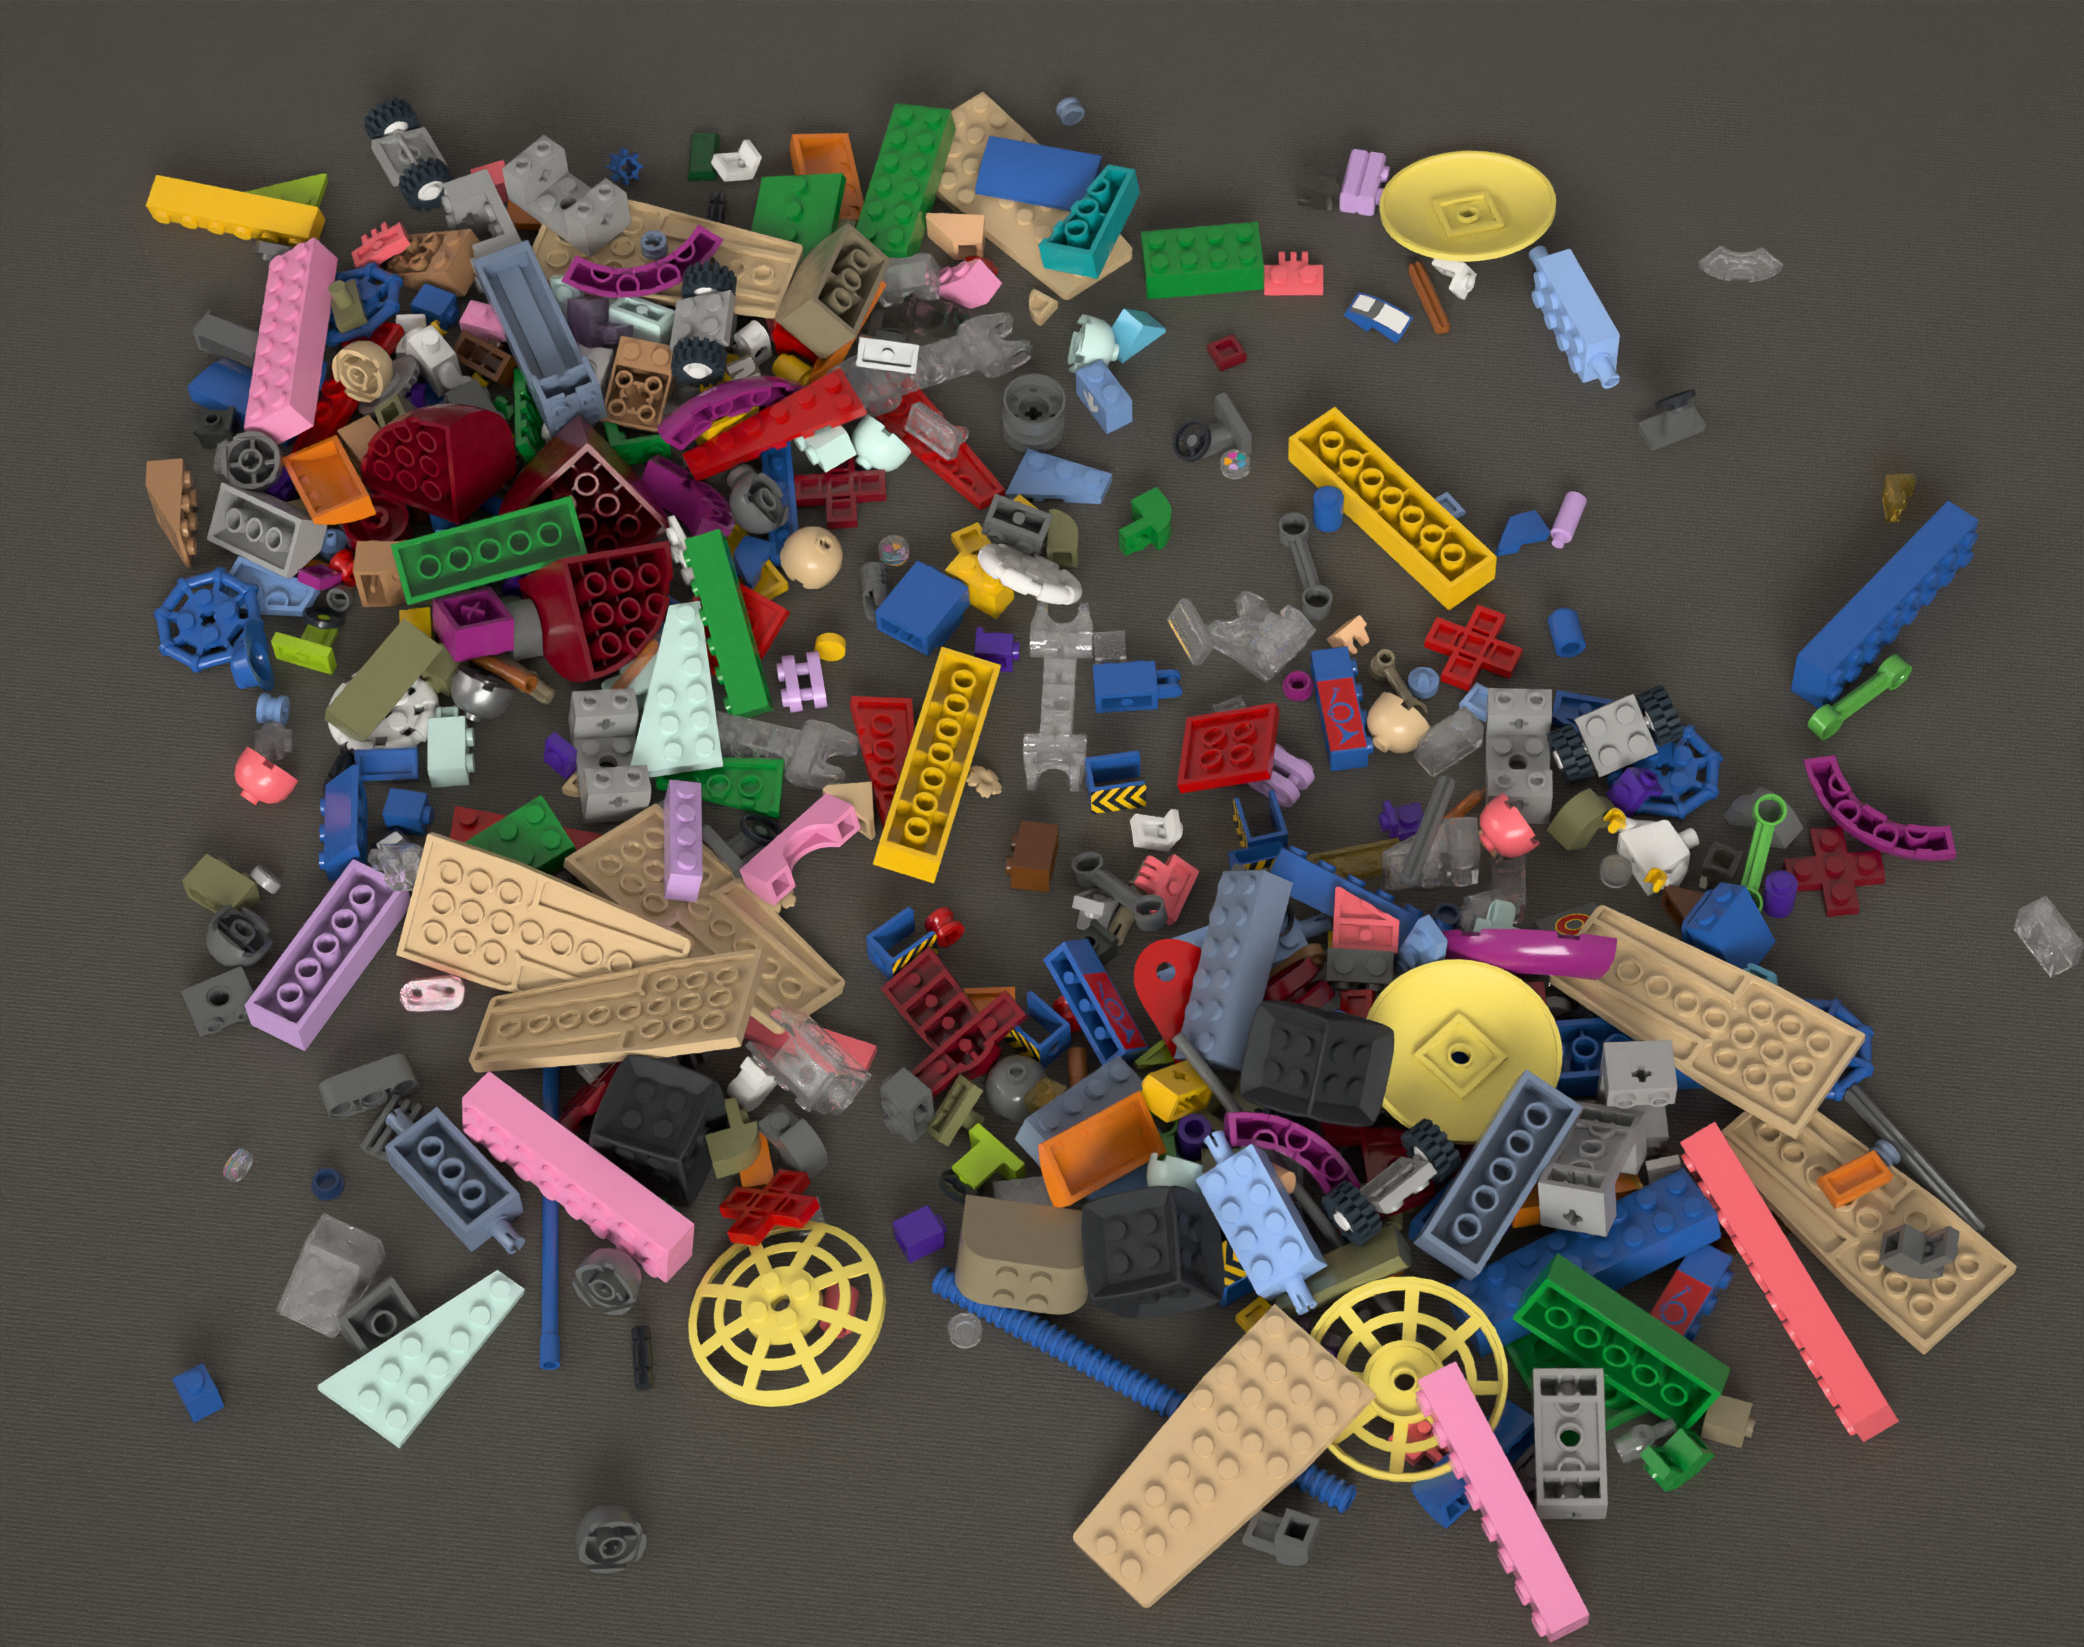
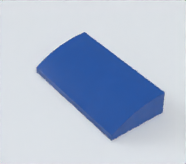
[975,136,1102,212]
[187,357,297,448]

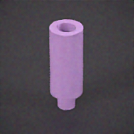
[1551,491,1587,548]

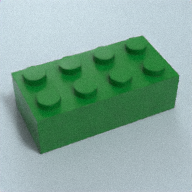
[1141,221,1264,300]
[464,795,577,875]

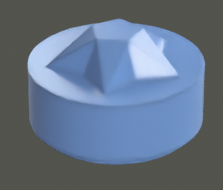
[1408,667,1439,699]

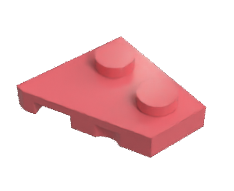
[1332,887,1399,954]

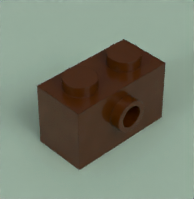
[453,330,519,389]
[1006,820,1059,893]

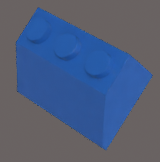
[319,765,368,882]

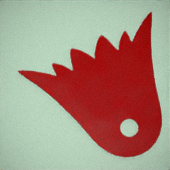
[1134,939,1202,1064]

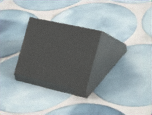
[337,1276,421,1357]

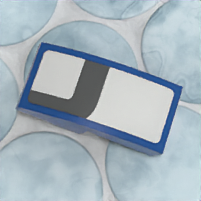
[1344,292,1414,343]

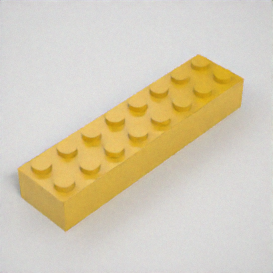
[1288,407,1497,610]
[873,647,1001,883]

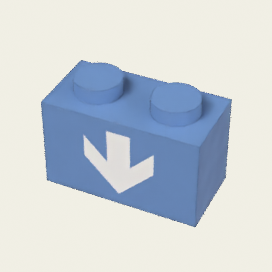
[1075,359,1132,434]

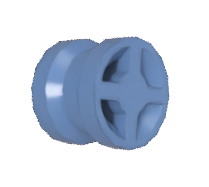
[256,693,290,727]

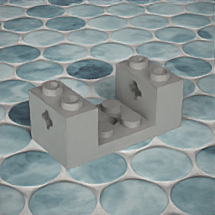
[502,135,632,258]
[441,169,522,294]
[568,688,651,824]
[1486,688,1553,824]
[1596,1040,1677,1156]
[1538,1102,1647,1237]
[1531,1368,1608,1519]

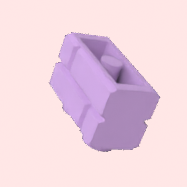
[1340,149,1390,216]

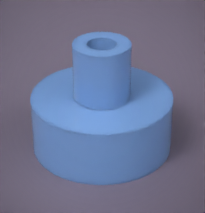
[320,529,348,561]

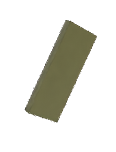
[325,618,443,742]
[1275,1223,1412,1320]

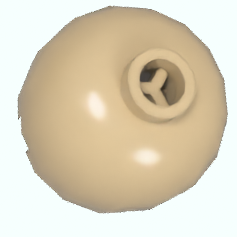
[332,341,394,402]
[780,526,843,589]
[1367,692,1431,753]

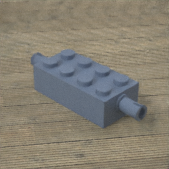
[384,1107,525,1254]

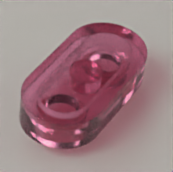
[400,975,466,1012]

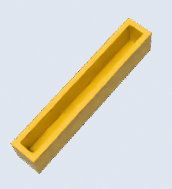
[146,175,325,248]

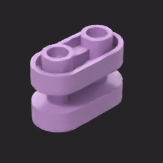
[776,651,828,713]
[1247,743,1315,808]

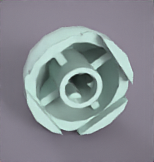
[1068,315,1119,373]
[851,414,911,472]
[1146,1153,1211,1196]

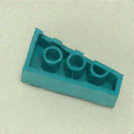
[1038,164,1140,279]

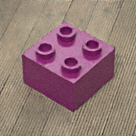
[433,587,514,662]

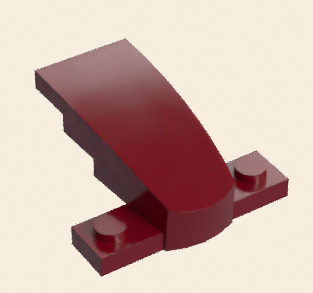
[880,947,1029,1098]

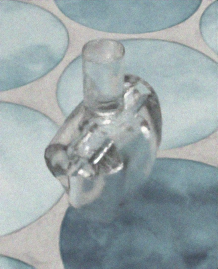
[1613,1418,1677,1463]

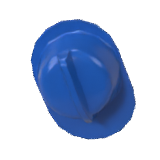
[230,619,275,692]

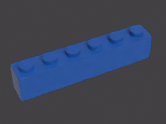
[1269,845,1453,951]

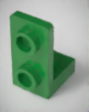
[604,422,671,466]

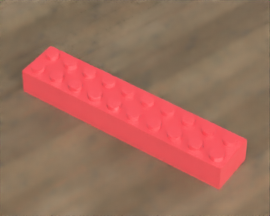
[1680,1122,1899,1442]

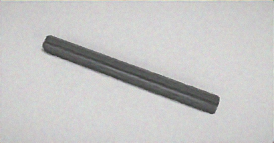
[1844,1084,1986,1234]

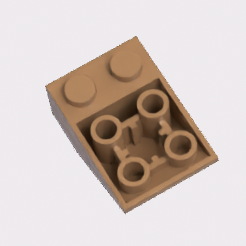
[386,229,480,297]
[600,336,677,433]
[146,458,199,568]
[353,540,407,607]

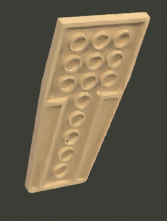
[936,91,1132,300]
[532,200,803,319]
[563,803,845,1034]
[396,832,695,993]
[1549,905,1866,1139]
[469,948,767,1073]
[1721,1110,2017,1355]
[1073,1304,1376,1608]

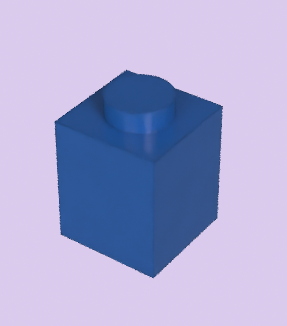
[410,284,460,331]
[382,788,434,836]
[172,1363,224,1423]

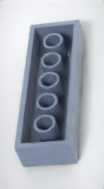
[1174,870,1293,1072]
[1413,1069,1583,1281]

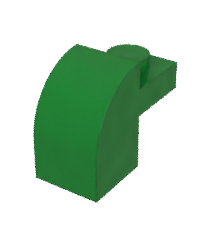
[1119,487,1172,556]
[1640,1428,1715,1492]

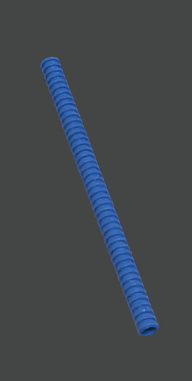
[932,1266,1357,1513]

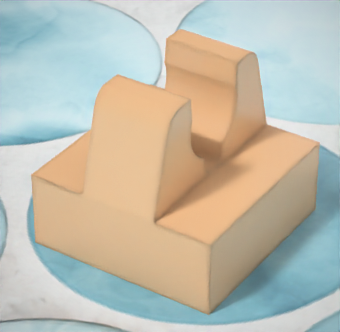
[1326,615,1369,656]

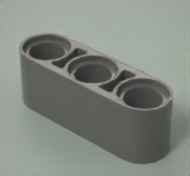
[319,1053,419,1120]

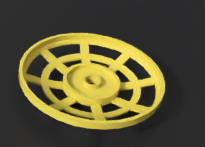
[688,1221,886,1407]
[1310,1277,1508,1482]

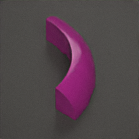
[561,224,724,298]
[657,376,806,451]
[641,454,736,538]
[1803,755,1956,861]
[1441,929,1617,980]
[1224,1111,1361,1231]

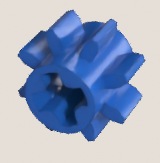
[605,148,644,185]

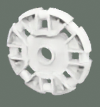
[978,543,1082,605]
[328,673,440,750]

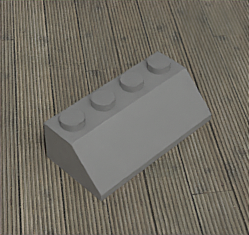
[207,482,327,578]

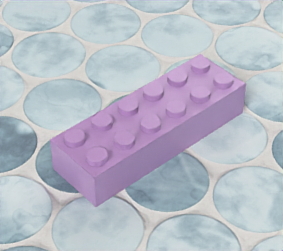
[244,859,411,1051]

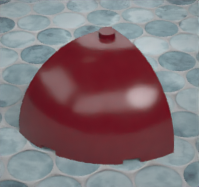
[361,403,517,525]
[498,414,669,554]
[518,541,673,683]

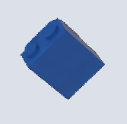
[875,560,970,656]
[1681,882,1776,969]

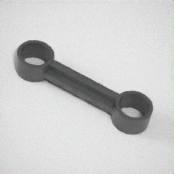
[1278,513,1333,621]
[1072,851,1168,931]

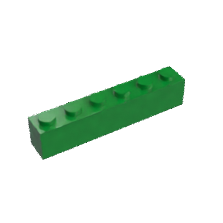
[682,529,775,721]

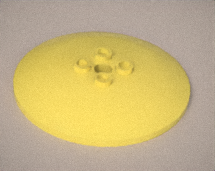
[1379,151,1556,262]
[1367,959,1563,1145]

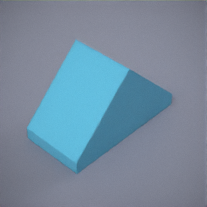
[1112,309,1166,363]

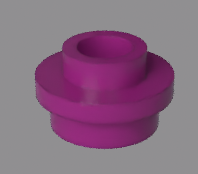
[1282,671,1314,701]

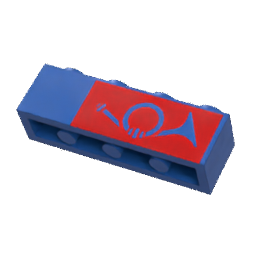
[1310,646,1374,771]
[1043,939,1149,1066]
[1650,1244,1734,1343]

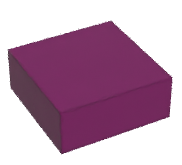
[297,564,342,591]

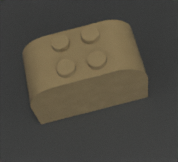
[775,222,891,359]
[954,1194,1089,1315]

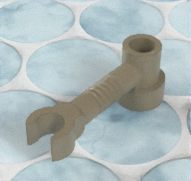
[1369,649,1428,718]

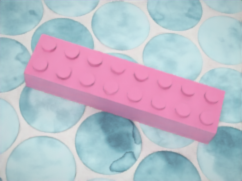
[244,237,338,445]
[462,1071,695,1283]
[1415,1361,1589,1643]

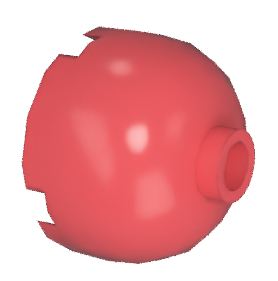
[234,746,299,805]
[1479,793,1540,858]

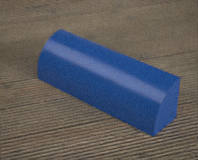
[1411,1399,1535,1529]

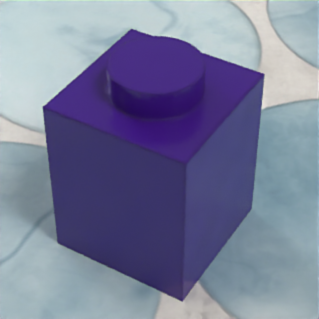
[892,1205,947,1264]

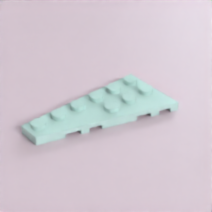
[630,601,723,778]
[318,1270,524,1448]

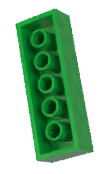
[856,103,956,273]
[390,496,587,606]
[1512,1253,1731,1430]

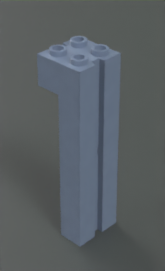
[473,240,607,438]

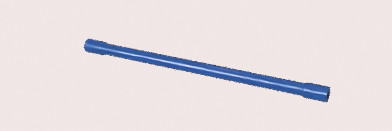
[540,1066,561,1370]

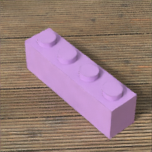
[663,780,703,902]

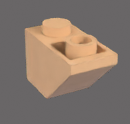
[926,213,985,260]

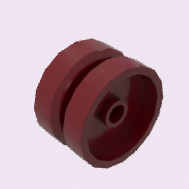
[342,493,415,555]
[1263,955,1335,1008]

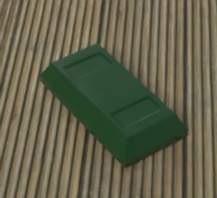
[687,133,720,181]

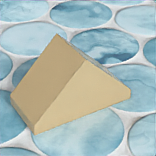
[823,782,876,840]

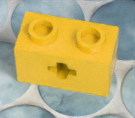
[1141,1060,1213,1123]

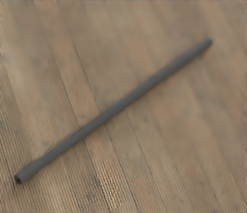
[1172,1032,1428,1347]

